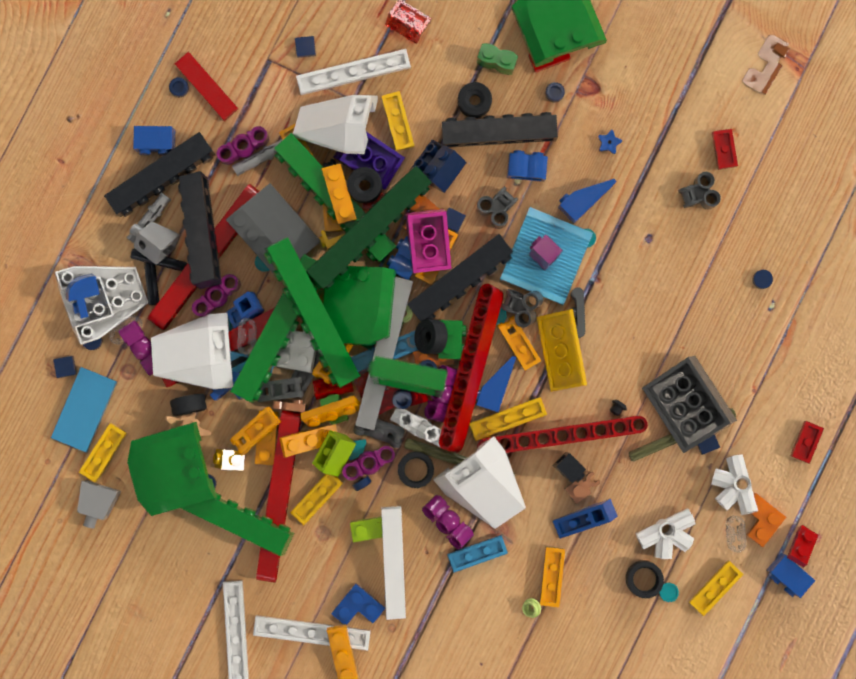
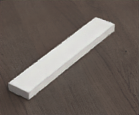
[296,49,411,95]
[381,506,406,620]
[223,580,249,679]
[253,615,371,651]

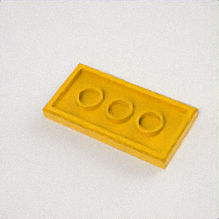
[536,309,587,392]

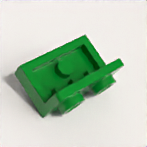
[438,320,466,360]

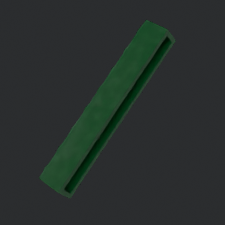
[306,166,432,290]

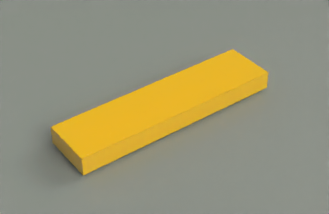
[469,397,547,441]

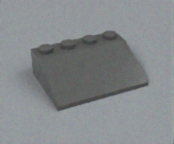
[226,183,321,274]
[642,356,737,453]

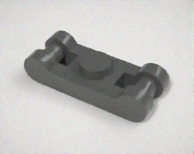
[570,287,586,338]
[257,377,304,402]
[353,419,405,448]

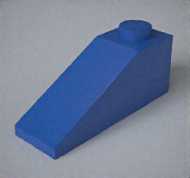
[558,179,617,223]
[476,356,516,412]
[553,498,618,539]

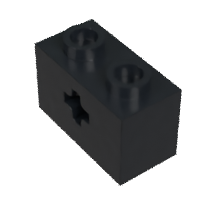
[552,452,586,483]

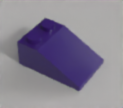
[333,132,405,190]

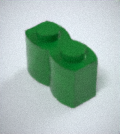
[477,43,518,75]

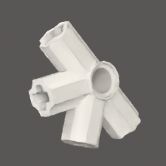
[390,408,441,448]
[711,454,758,515]
[635,508,696,559]

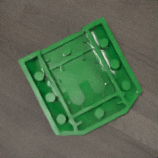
[512,0,607,67]
[318,266,396,346]
[127,422,217,516]

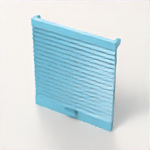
[500,207,593,306]

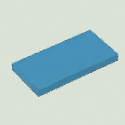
[51,367,117,452]

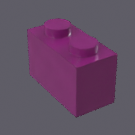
[529,235,563,271]

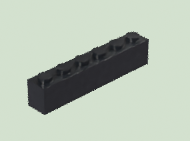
[442,112,558,147]
[104,132,215,217]
[178,171,222,289]
[408,234,513,322]

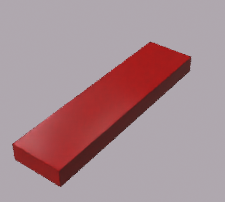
[174,51,238,121]

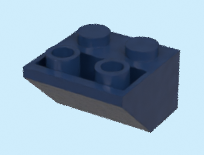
[410,140,467,193]

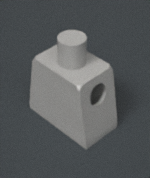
[129,222,180,265]
[77,480,121,529]

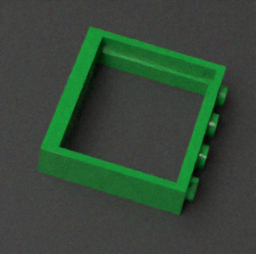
[368,356,447,398]

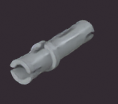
[232,139,283,176]
[126,192,171,243]

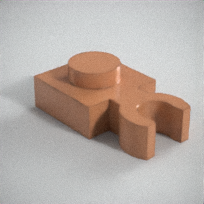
[272,399,307,412]
[564,472,600,504]

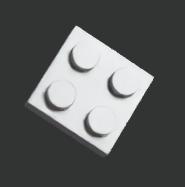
[276,331,317,373]

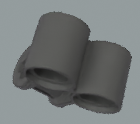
[678,172,721,210]
[477,186,519,229]
[501,289,543,328]

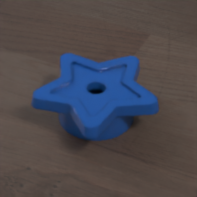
[598,130,622,154]

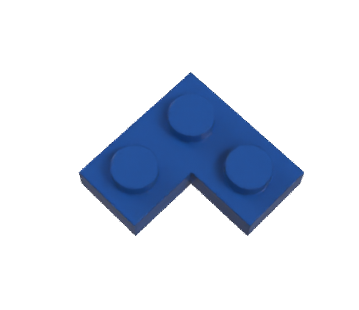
[331,583,386,625]

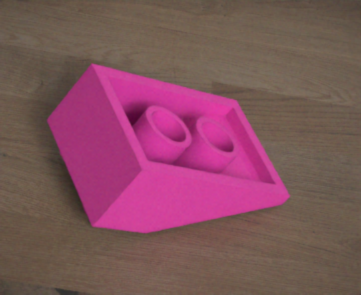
[405,209,452,273]

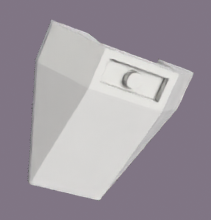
[293,95,378,154]
[55,266,148,345]
[151,313,233,389]
[433,436,526,529]

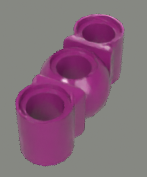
[217,126,269,165]
[192,274,241,317]
[118,320,153,376]
[424,365,457,423]
[342,446,395,480]
[422,495,474,549]

